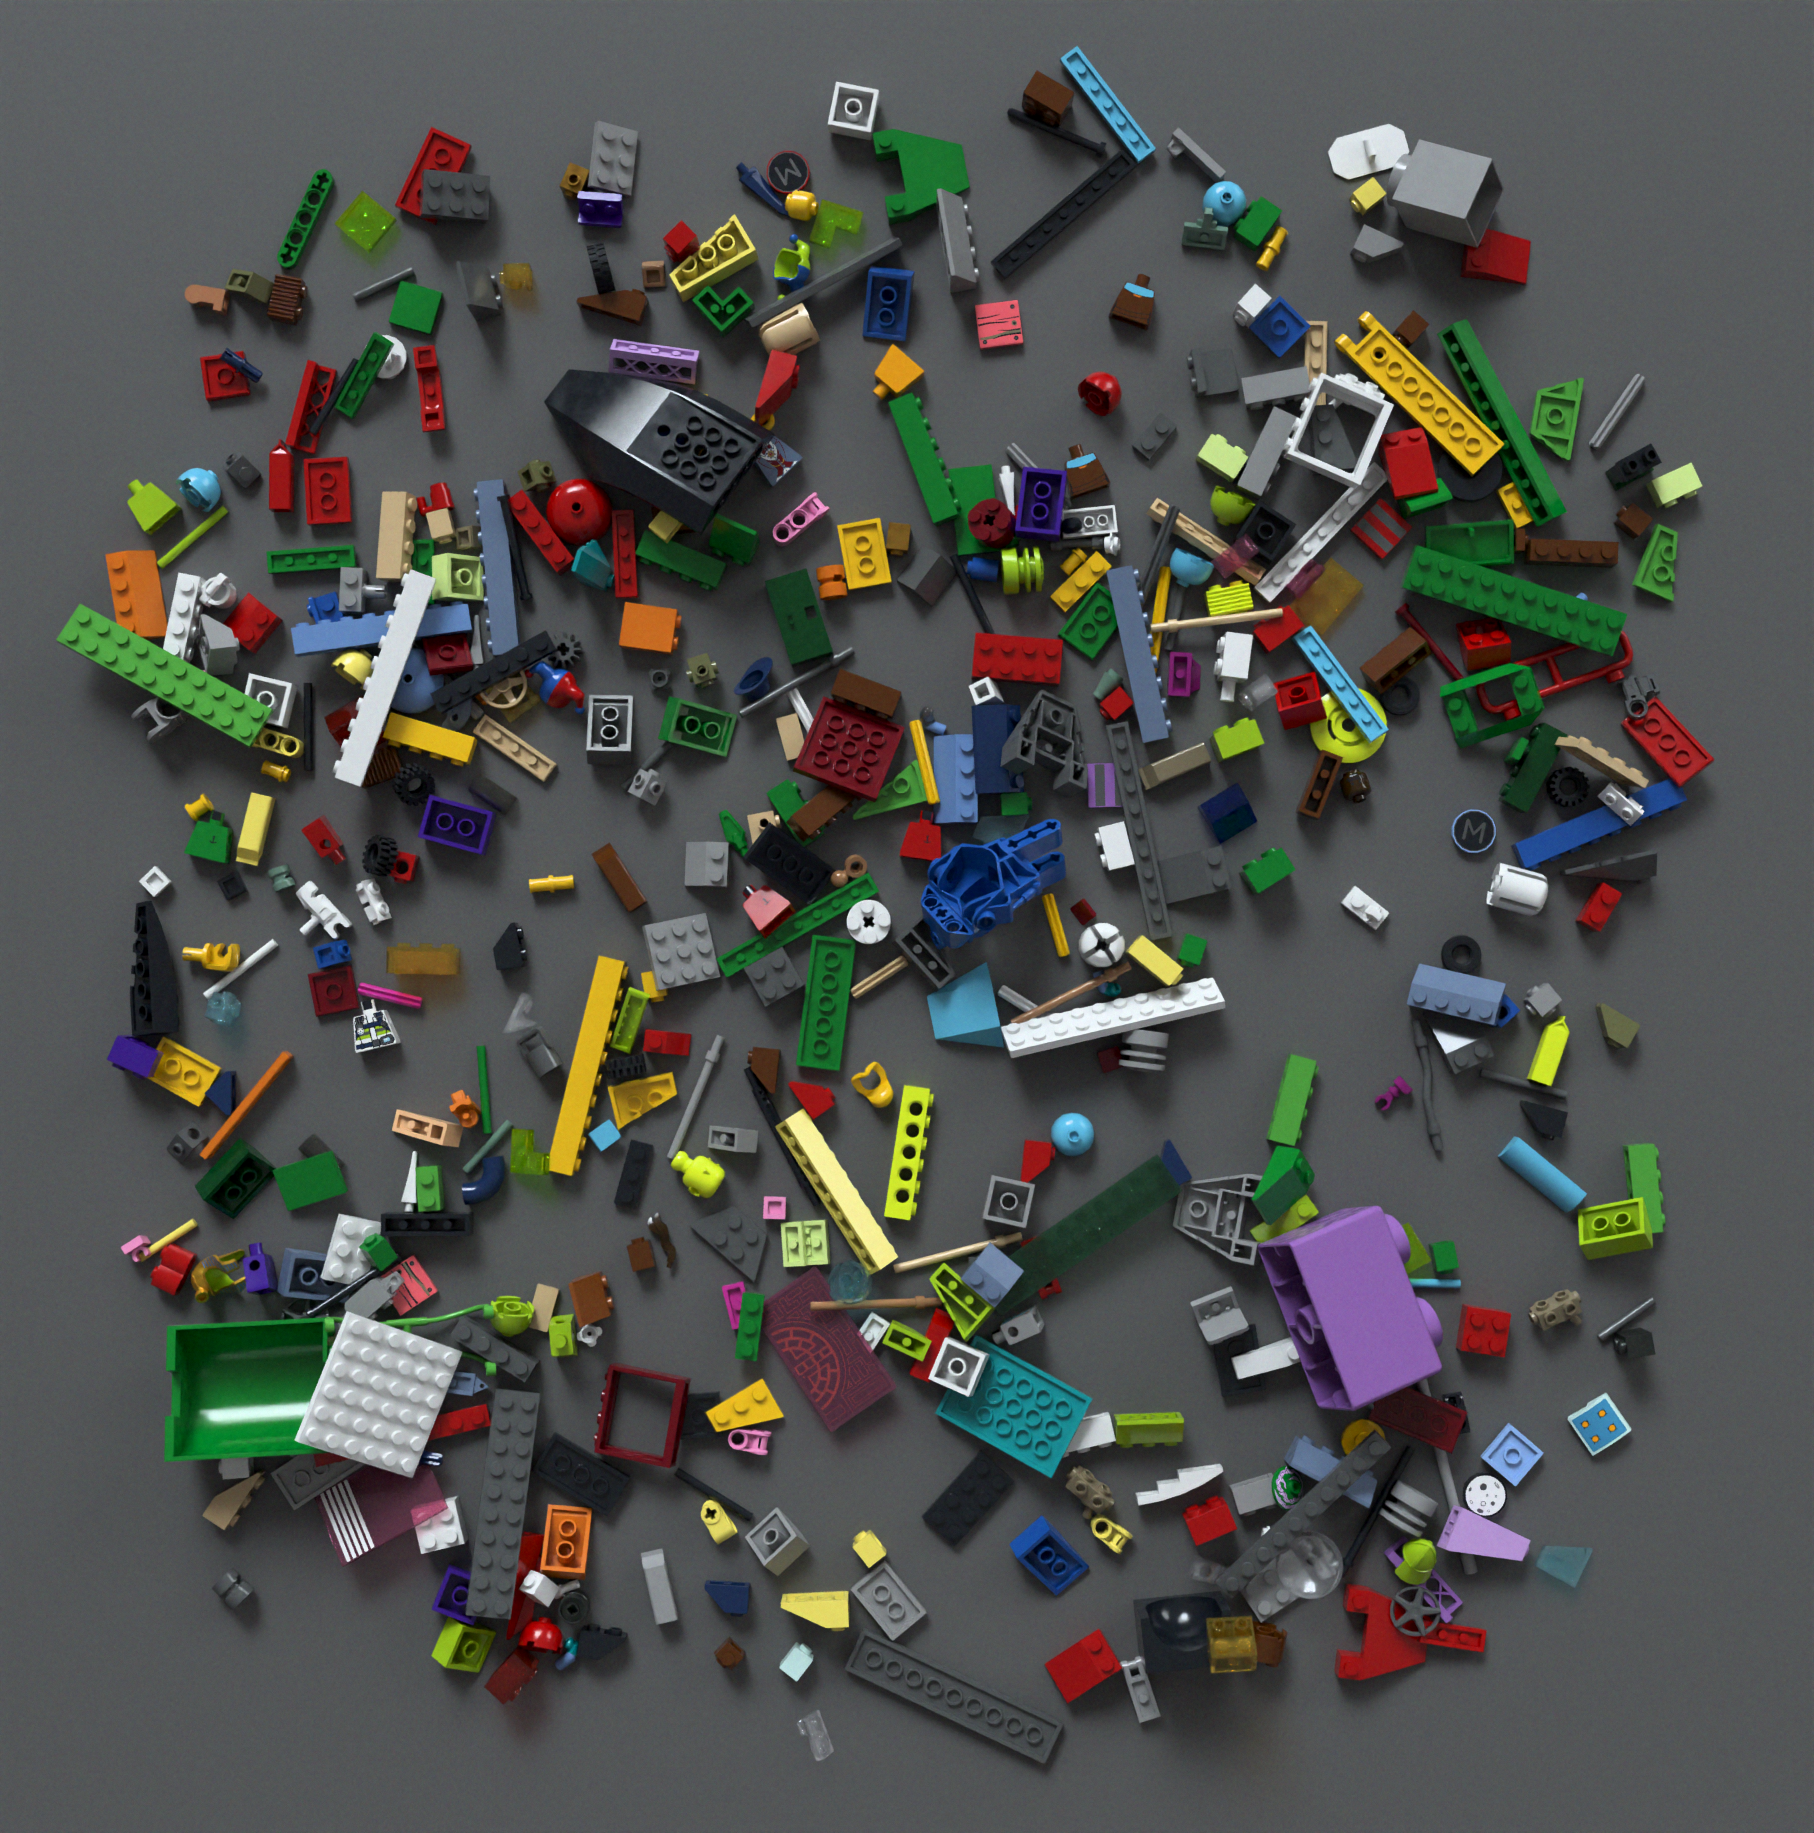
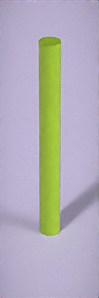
[157,506,228,569]

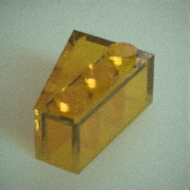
[386,943,460,975]

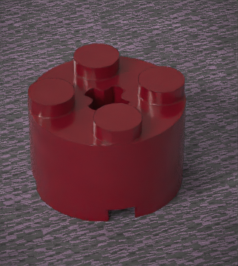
[968,498,1016,549]

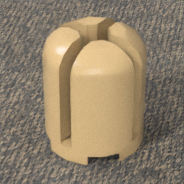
[758,303,820,357]

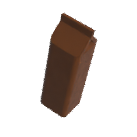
[591,842,648,913]

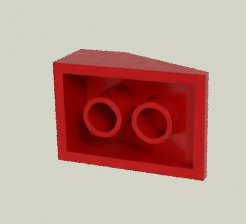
[1461,229,1531,285]
[755,350,800,426]
[1378,427,1438,500]
[1045,1629,1124,1703]

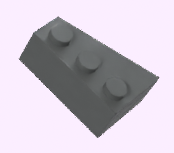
[1308,404,1357,476]
[892,915,955,992]

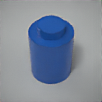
[966,557,999,582]

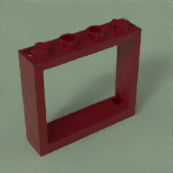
[593,1363,691,1468]

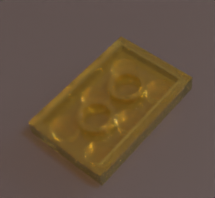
[1290,557,1364,636]

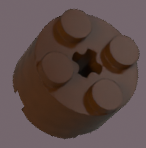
[1239,1621,1287,1668]

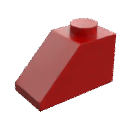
[643,1029,691,1056]
[788,1081,836,1120]
[1020,1139,1055,1183]

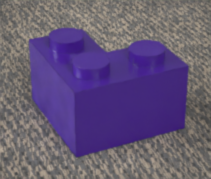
[107,1035,163,1079]

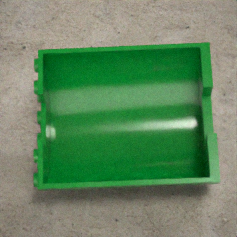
[164,1317,336,1462]

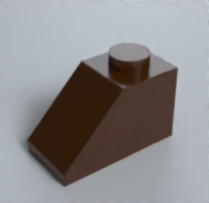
[747,1047,780,1093]

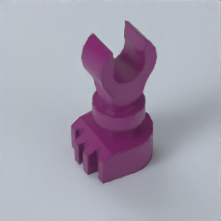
[1374,1075,1413,1110]

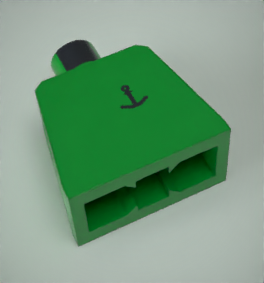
[184,810,233,864]

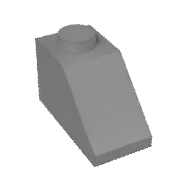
[1350,224,1404,263]
[708,1125,758,1153]

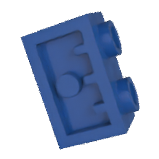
[307,592,345,624]

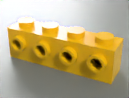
[383,712,477,767]

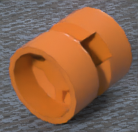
[816,565,848,600]

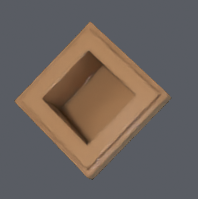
[642,261,665,288]

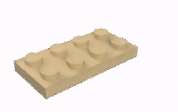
[1555,735,1649,788]

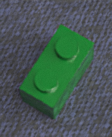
[1234,196,1282,252]

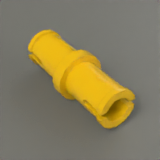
[1256,226,1288,271]
[529,875,574,893]

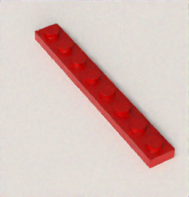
[313,1403,491,1467]

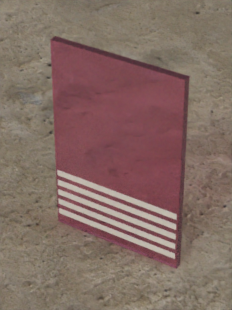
[314,1464,448,1567]

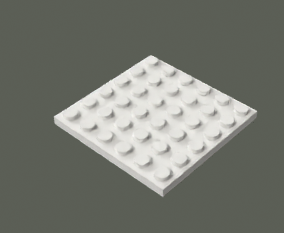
[295,1311,462,1478]

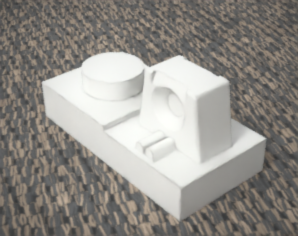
[1341,886,1389,930]

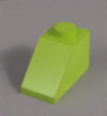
[882,1320,932,1361]

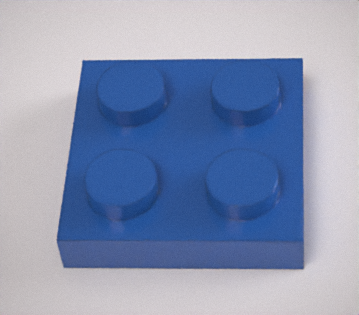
[1249,296,1311,359]

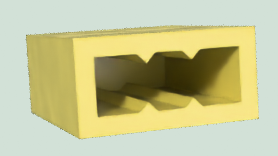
[1125,935,1183,986]

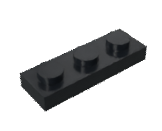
[614,1139,653,1209]

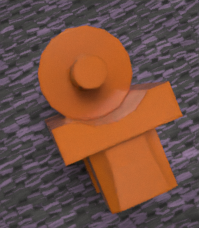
[449,1090,481,1128]

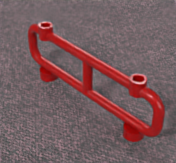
[1475,631,1633,721]

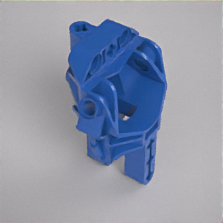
[921,819,1066,950]

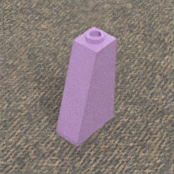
[1437,1505,1531,1561]

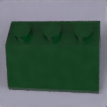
[195,1138,276,1219]

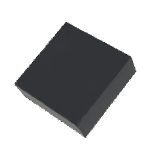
[217,871,248,901]

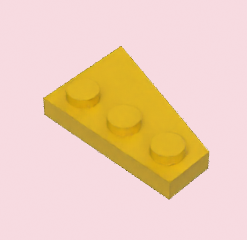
[608,1072,678,1130]
[705,1379,784,1432]

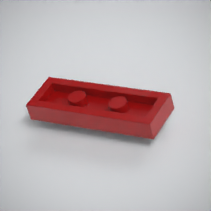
[1417,1619,1487,1653]

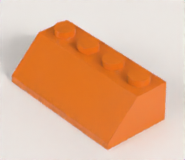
[105,550,168,640]

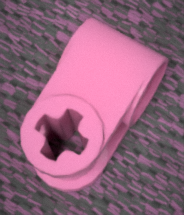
[728,1427,771,1455]

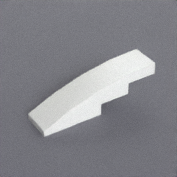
[1135,1464,1223,1506]

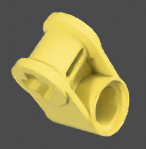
[701,1499,738,1545]
[1090,1514,1133,1554]

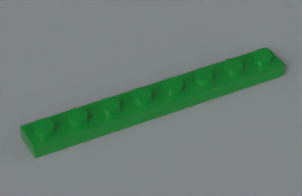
[716,872,879,978]

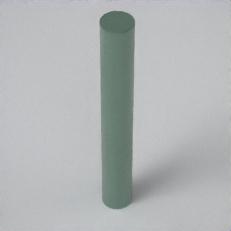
[463,1120,513,1174]

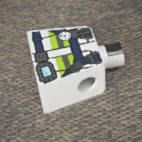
[353,999,401,1053]

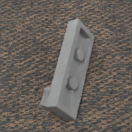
[1166,127,1226,183]

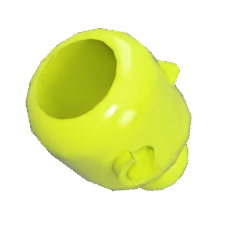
[671,1151,725,1198]

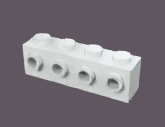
[163,573,206,664]

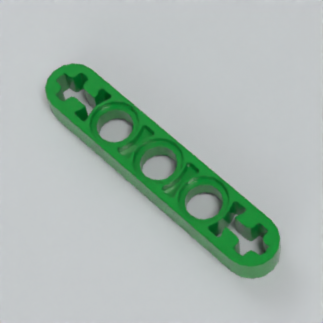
[277,169,335,270]

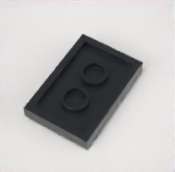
[1213,1323,1266,1397]

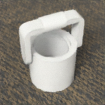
[199,573,237,609]

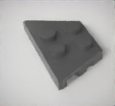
[690,1205,767,1281]

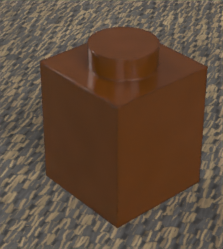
[1392,310,1429,349]
[1614,503,1653,540]
[627,1237,656,1272]

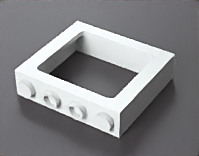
[1283,373,1394,489]

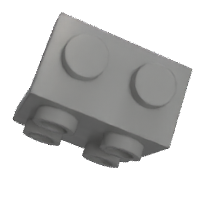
[1190,1286,1249,1345]

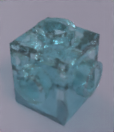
[205,991,242,1028]

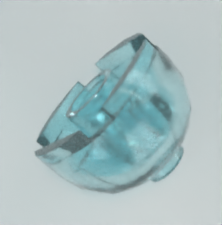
[828,1260,873,1305]

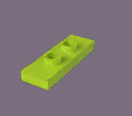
[610,987,650,1054]

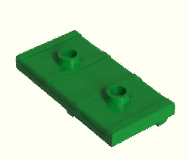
[1425,519,1514,567]

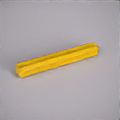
[909,720,940,805]

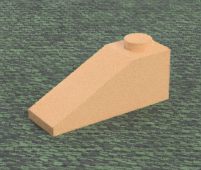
[392,1109,463,1147]

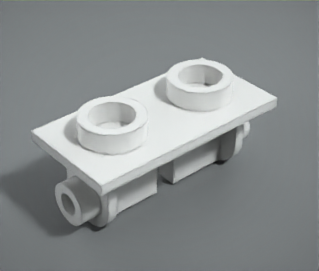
[1597,782,1644,826]
[356,878,392,925]

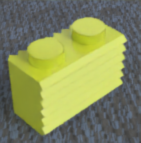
[1204,580,1254,617]

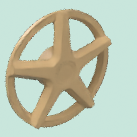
[480,670,527,709]

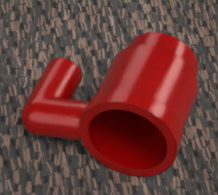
[416,482,455,517]

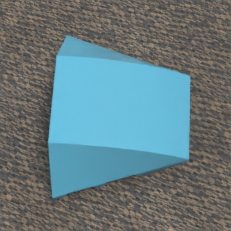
[927,962,1004,1047]

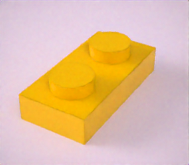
[1496,482,1534,529]

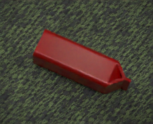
[269,439,294,512]
[909,1308,954,1383]

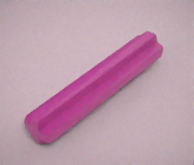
[358,983,422,1009]

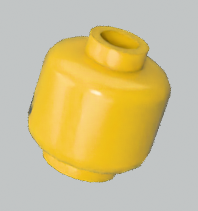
[785,190,819,221]

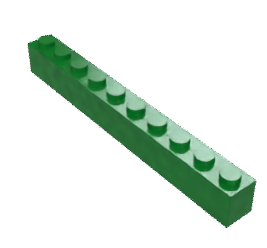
[1437,319,1567,527]

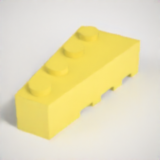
[669,214,759,302]

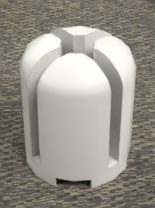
[1486,863,1548,916]
[1078,923,1125,967]

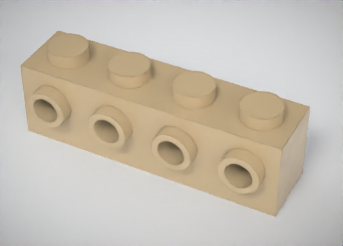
[376,492,417,582]

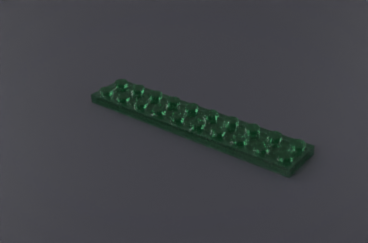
[995,1154,1183,1316]

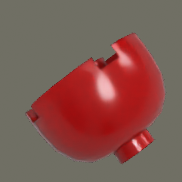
[1078,372,1122,416]
[518,1617,563,1654]

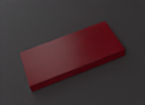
[1368,1387,1468,1454]

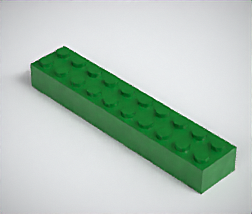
[1399,545,1627,656]

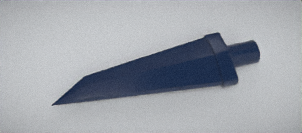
[736,162,790,217]

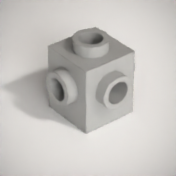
[628,769,667,805]

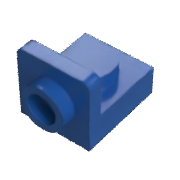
[313,940,352,969]

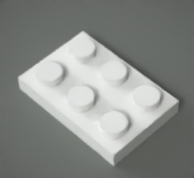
[321,1214,381,1287]

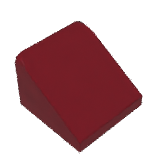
[1070,898,1097,925]
[1097,1046,1124,1073]

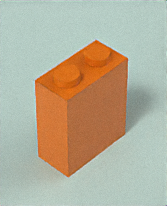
[619,602,682,655]

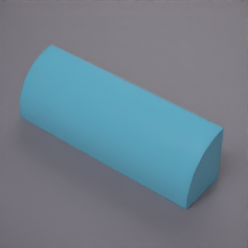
[1498,1136,1587,1213]

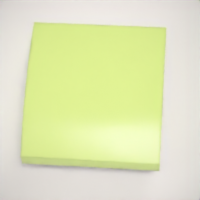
[781,1219,831,1267]

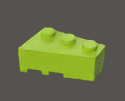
[929,1263,995,1342]

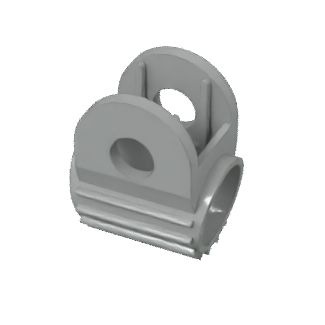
[131,697,190,743]

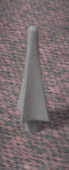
[470,615,485,670]

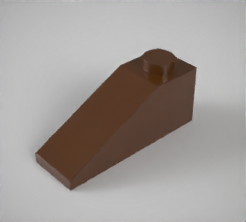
[576,289,649,326]

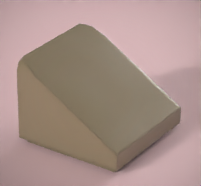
[455,525,483,551]

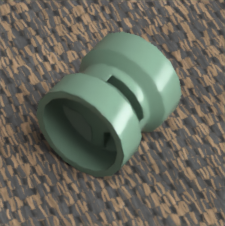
[267,864,296,893]

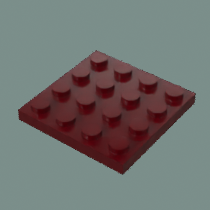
[793,696,905,802]

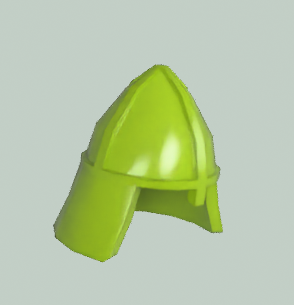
[1395,1538,1437,1585]

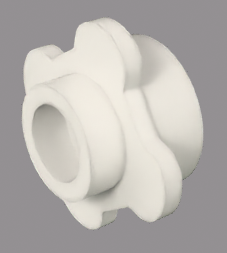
[1104,533,1120,556]
[576,1324,603,1347]

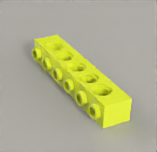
[884,1085,934,1220]

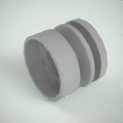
[1119,1029,1169,1073]
[1379,1480,1439,1537]

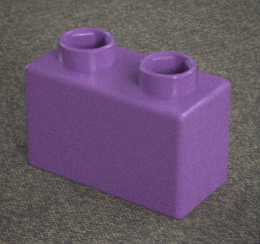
[1258,1206,1443,1411]

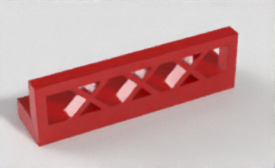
[285,360,337,454]

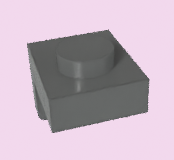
[224,451,261,489]

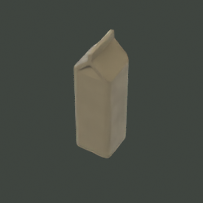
[1138,742,1212,790]

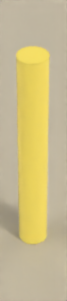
[139,1219,198,1262]

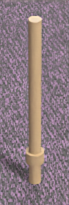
[1151,608,1283,633]
[893,1232,1023,1273]

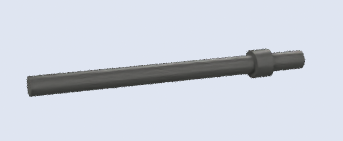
[739,646,855,718]

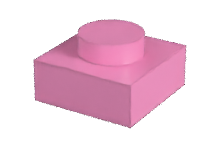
[763,1196,786,1219]

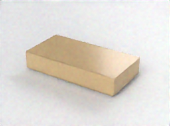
[776,713,804,761]
[529,1283,560,1332]

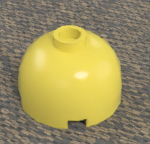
[331,649,374,691]

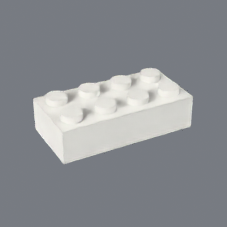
[1062,505,1118,540]

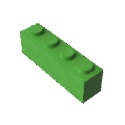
[1266,1054,1319,1146]
[1623,1143,1666,1233]

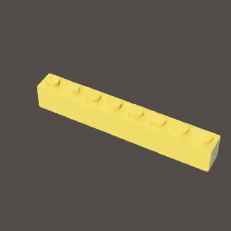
[775,1108,898,1275]

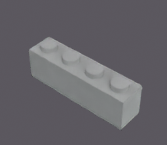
[1235,406,1298,500]

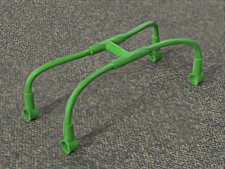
[324,1304,496,1376]

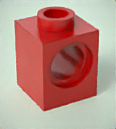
[1099,686,1134,722]
[388,850,420,884]

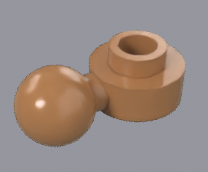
[831,854,867,888]

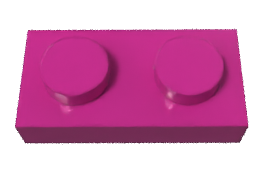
[722,1281,746,1330]

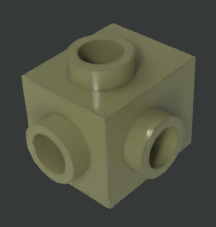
[517,459,557,493]
[686,653,719,688]

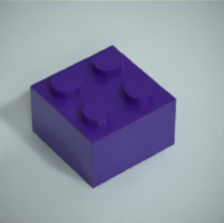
[432,1564,477,1625]

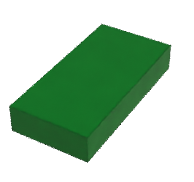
[1504,737,1529,765]

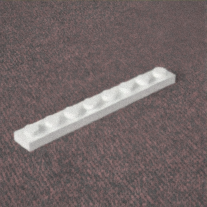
[1253,462,1388,603]

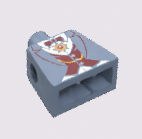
[754,436,803,487]

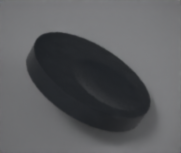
[1437,451,1503,502]

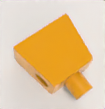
[872,344,924,400]

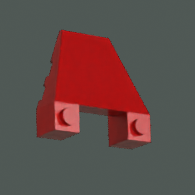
[1334,1583,1431,1680]

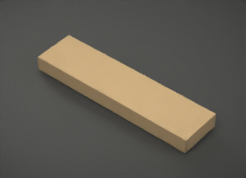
[1304,321,1328,405]
[473,714,557,782]

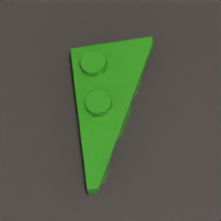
[853,760,927,820]

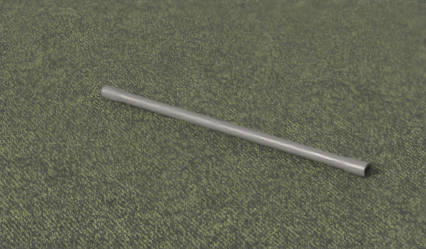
[1417,1378,1478,1575]

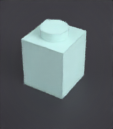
[779,1642,814,1682]

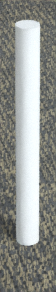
[203,939,278,1000]

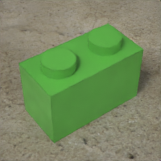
[415,1164,445,1212]

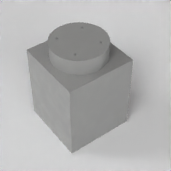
[1387,139,1504,248]

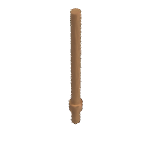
[1010,962,1132,1024]
[810,1296,942,1311]

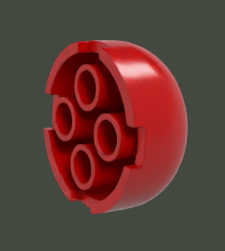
[546,479,613,546]

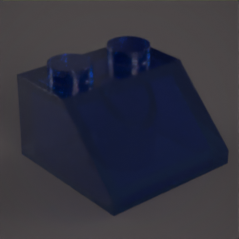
[1197,783,1257,844]

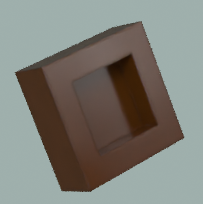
[1514,529,1529,554]

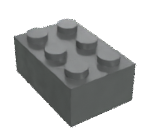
[420,169,490,224]

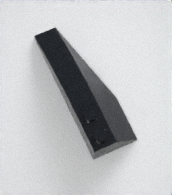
[130,901,180,1036]

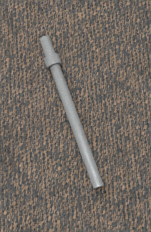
[667,1035,725,1159]

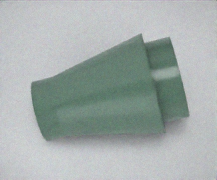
[1093,668,1124,701]

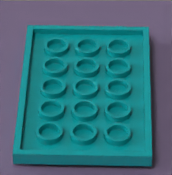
[935,1335,1093,1478]

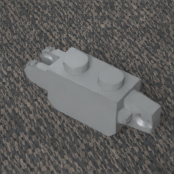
[338,1271,405,1328]

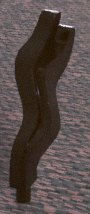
[648,1213,676,1268]

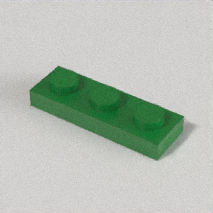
[735,1292,765,1361]

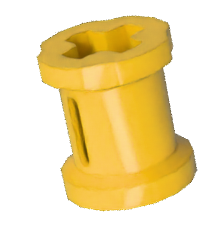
[185,793,214,821]

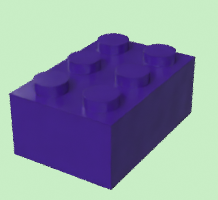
[1015,467,1067,542]
[418,795,497,856]

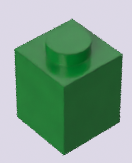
[1000,792,1032,817]
[1176,933,1208,968]
[359,1233,398,1271]
[1428,1240,1459,1274]

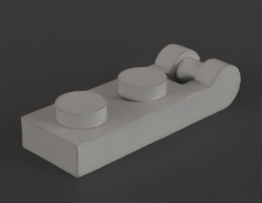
[1121,1656,1161,1723]

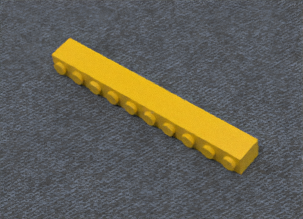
[546,956,629,1176]

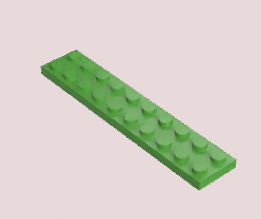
[56,604,273,748]

